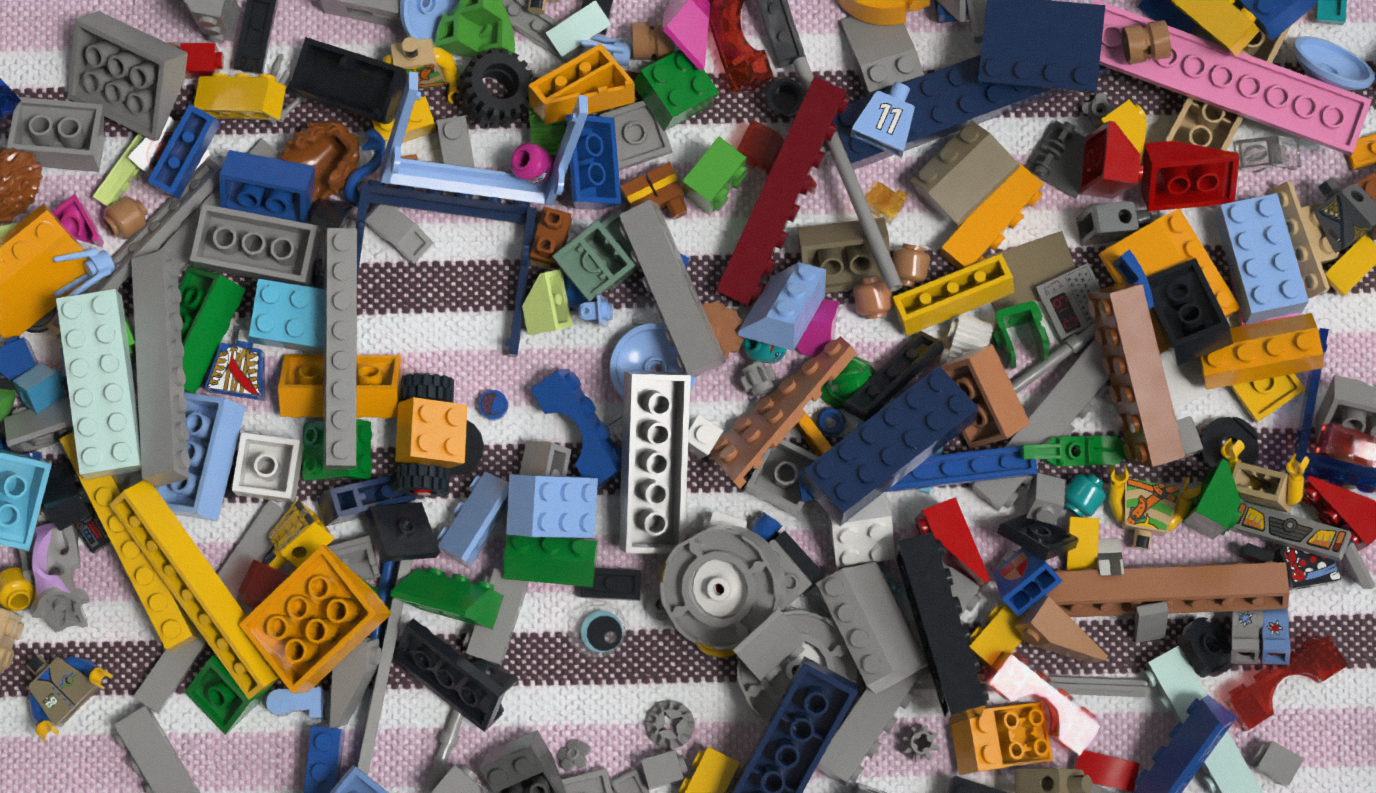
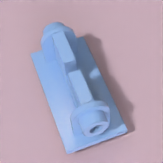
[578,295,613,327]

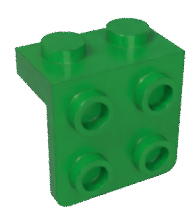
[302,419,372,481]

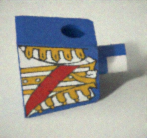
[205,329,265,401]

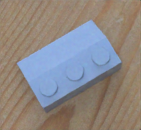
[738,262,826,351]
[437,471,509,568]

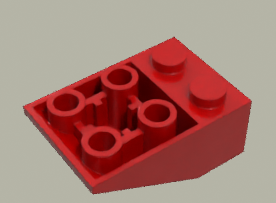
[1301,476,1376,551]

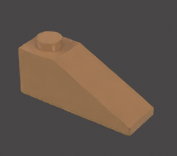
[1014,596,1108,664]

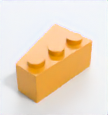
[528,43,635,125]

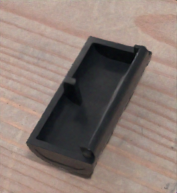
[287,37,408,124]

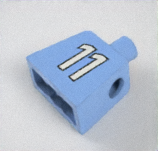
[850,82,915,158]

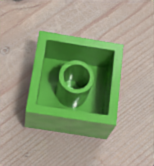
[682,136,747,215]

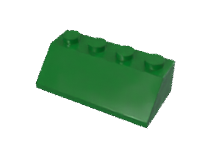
[179,266,246,394]

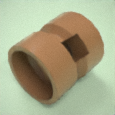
[1121,20,1171,65]
[632,21,674,60]

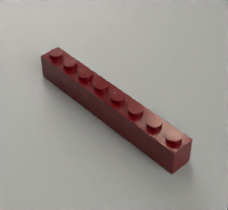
[716,76,850,306]

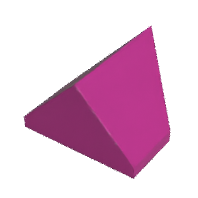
[53,194,104,247]
[796,299,840,357]

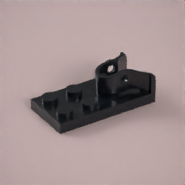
[393,618,518,732]

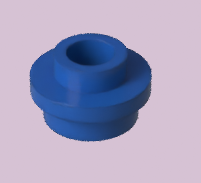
[816,408,846,437]

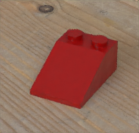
[1140,141,1240,211]
[913,497,990,588]

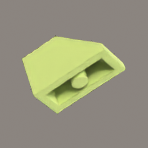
[522,268,573,335]

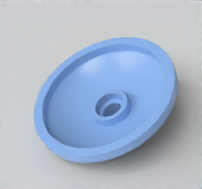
[400,0,458,44]
[1292,36,1375,91]
[610,323,697,398]

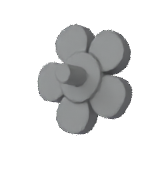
[558,739,591,771]

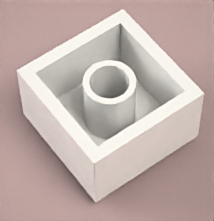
[232,432,304,503]
[828,492,895,568]

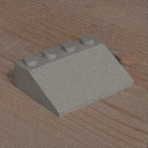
[67,11,188,141]

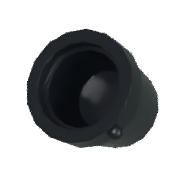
[766,77,804,119]

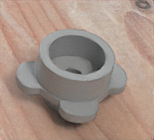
[1082,93,1116,127]

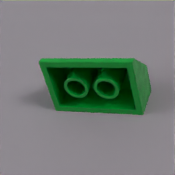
[1182,459,1242,539]
[504,535,599,587]
[390,567,504,630]

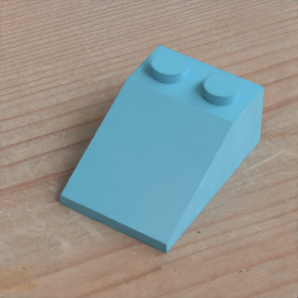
[0,450,52,551]

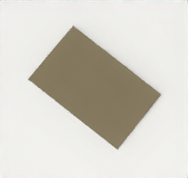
[985,231,1076,314]

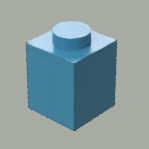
[13,362,66,414]

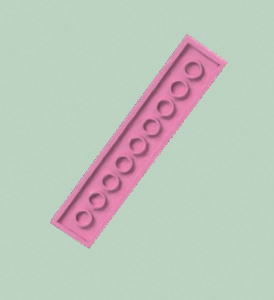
[1093,0,1372,156]

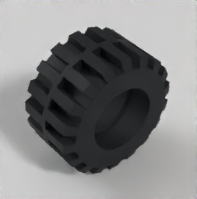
[456,48,534,128]

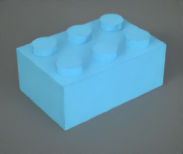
[249,279,324,354]

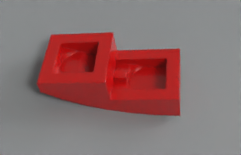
[1073,749,1140,793]

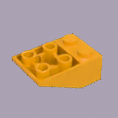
[950,702,1053,775]

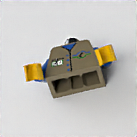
[26,654,112,743]

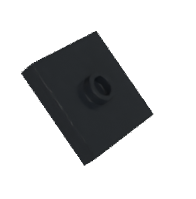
[366,502,440,562]
[997,514,1079,561]

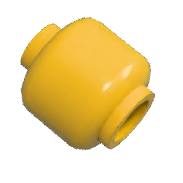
[0,567,36,611]

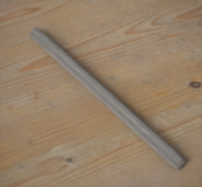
[857,669,1148,697]

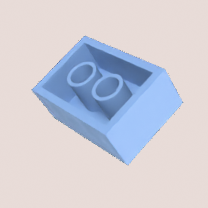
[506,474,598,538]

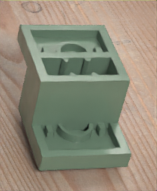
[552,209,641,302]

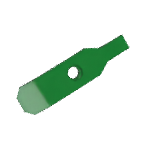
[1021,435,1124,466]

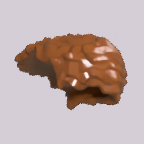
[280,120,360,202]
[0,147,43,225]

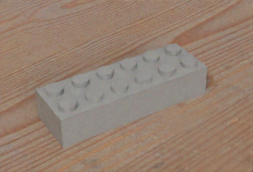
[618,371,691,554]

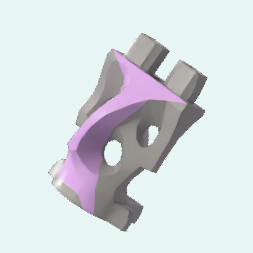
[19,517,89,633]

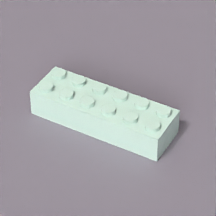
[56,289,141,480]

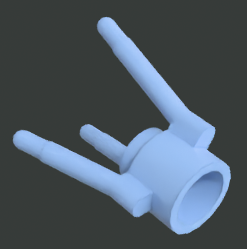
[580,34,631,66]
[53,247,115,297]

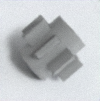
[740,362,777,397]
[902,725,940,762]

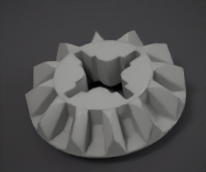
[647,700,695,749]

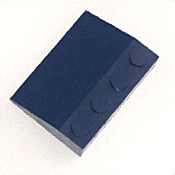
[978,0,1106,94]

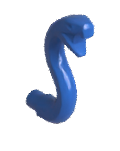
[344,129,386,208]

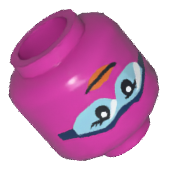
[510,143,554,185]

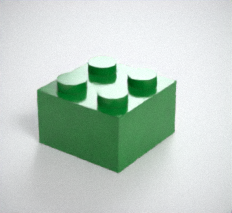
[634,49,719,131]

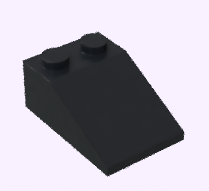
[1147,258,1233,366]

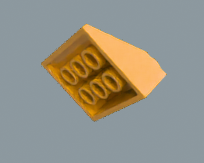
[0,203,88,340]
[1098,209,1241,354]
[239,545,392,694]

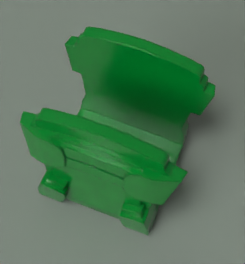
[992,301,1050,370]

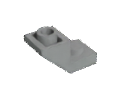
[365,204,434,264]

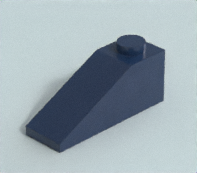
[317,474,417,526]

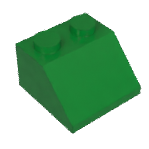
[185,655,272,735]

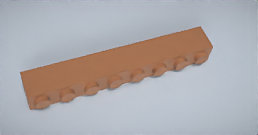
[1045,561,1289,617]

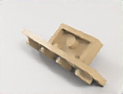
[1269,181,1341,299]

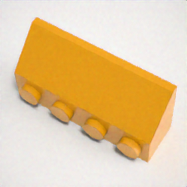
[1199,313,1324,390]
[278,354,402,419]

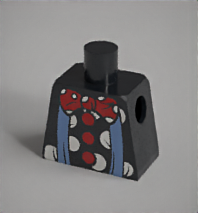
[1274,546,1341,591]

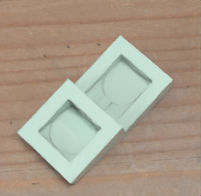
[546,0,612,57]

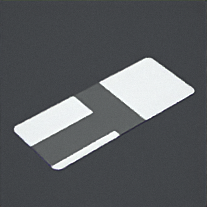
[1098,538,1124,576]

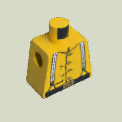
[264,499,335,572]

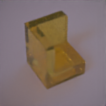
[865,182,909,225]

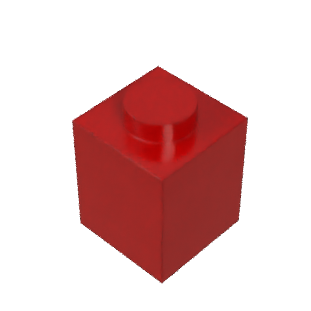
[180,43,224,79]

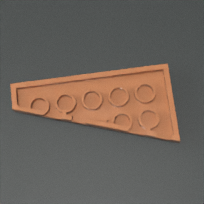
[709,336,857,489]

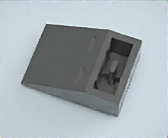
[479,730,566,793]

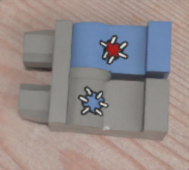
[1231,609,1291,665]

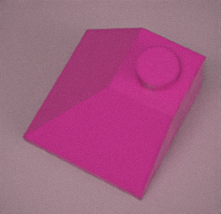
[662,0,710,71]

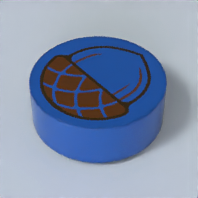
[478,390,508,421]

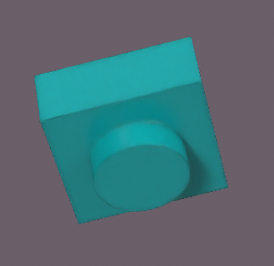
[1315,0,1347,25]

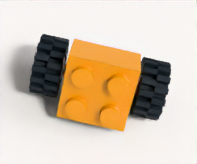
[395,373,467,497]

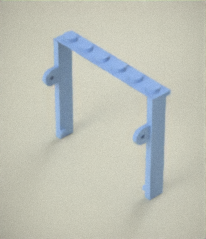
[381,71,588,205]

